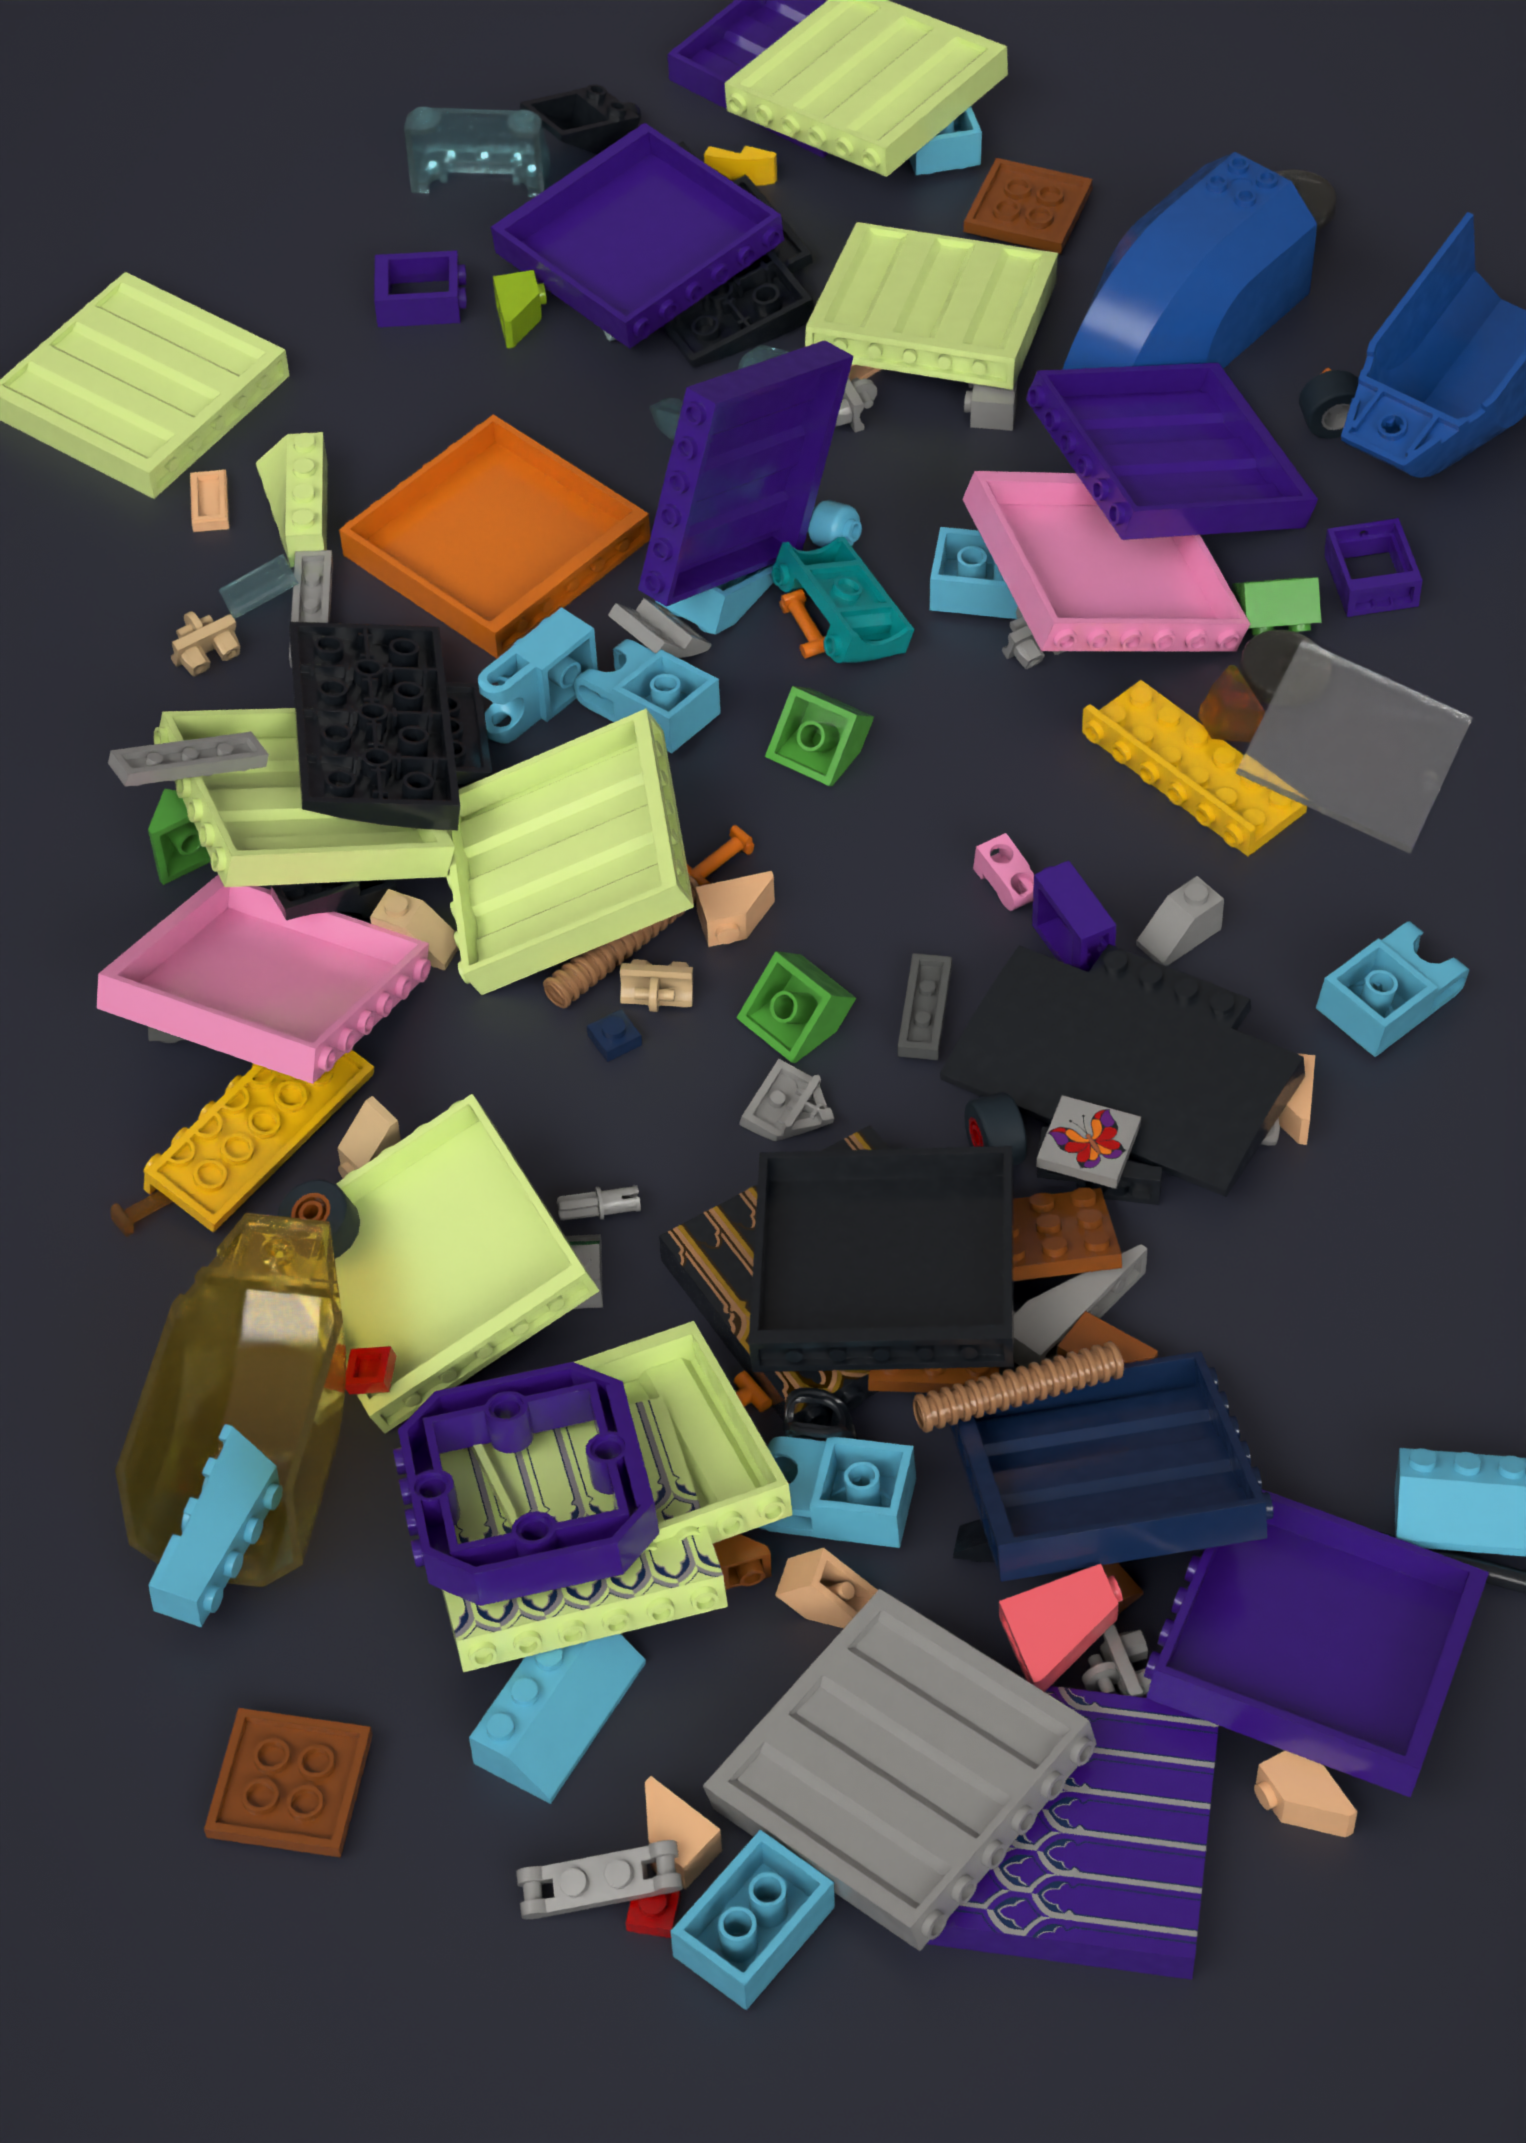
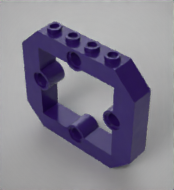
[393,1362,659,1606]

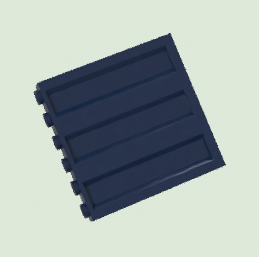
[950,1351,1273,1582]

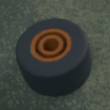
[276,1179,360,1262]

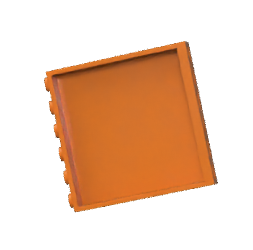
[339,414,650,658]

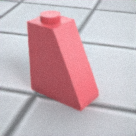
[999,1563,1123,1692]

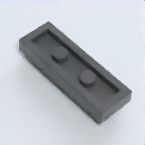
[898,953,952,1060]

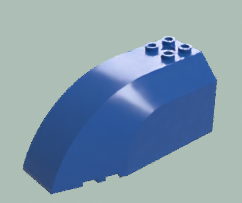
[1063,152,1317,369]
[1341,212,1526,478]

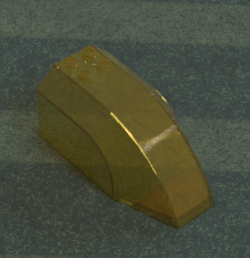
[115,1213,346,1587]

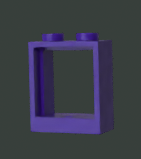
[374,250,467,327]
[1324,518,1423,617]
[1032,860,1117,972]

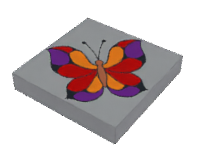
[1036,1095,1141,1189]

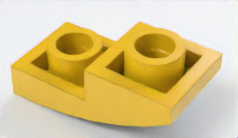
[704,145,777,186]

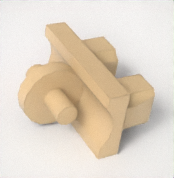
[171,611,240,677]
[620,959,693,1012]

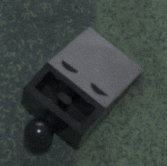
[520,84,641,155]

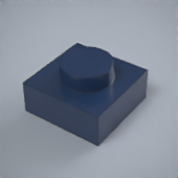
[587,1009,642,1062]

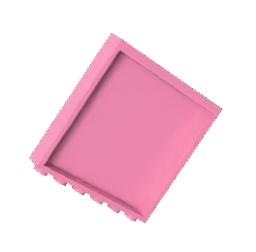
[962,471,1250,652]
[97,875,431,1084]

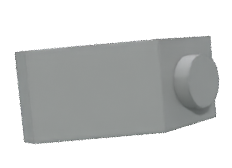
[1136,876,1224,966]

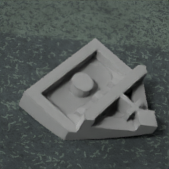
[739,1059,835,1142]

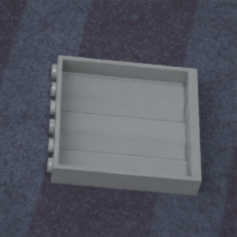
[703,1589,1097,1951]

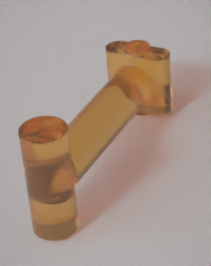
[110,1191,173,1237]

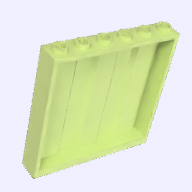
[724,0,1008,177]
[805,222,1058,390]
[0,272,290,499]
[153,708,455,887]
[446,709,694,995]
[471,1321,793,1555]

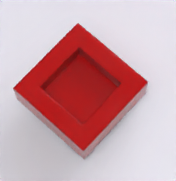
[343,1346,397,1394]
[626,1890,681,1938]

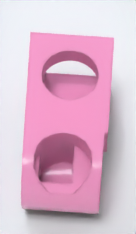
[973,833,1034,911]

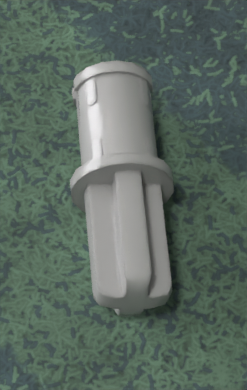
[557,1185,641,1221]

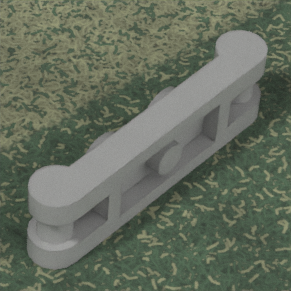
[516,1840,683,1919]

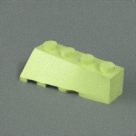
[256,432,328,567]

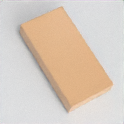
[190,470,229,532]

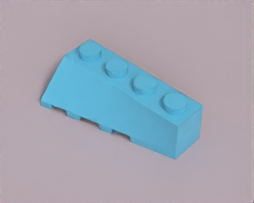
[148,1424,283,1627]

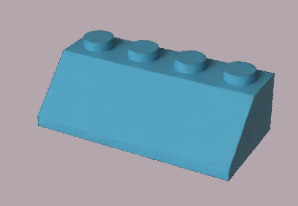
[1394,1448,1526,1557]
[469,1634,646,1804]

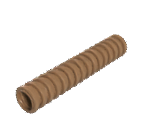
[543,875,699,1009]
[913,1341,1124,1433]

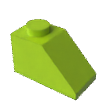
[493,270,547,348]

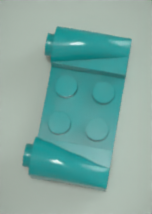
[772,537,915,663]

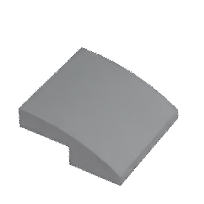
[608,598,712,658]

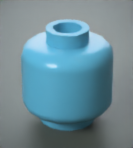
[808,500,862,547]

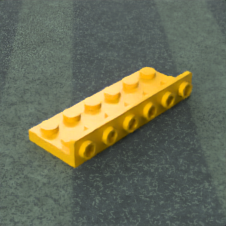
[1082,680,1308,857]
[143,1050,375,1233]

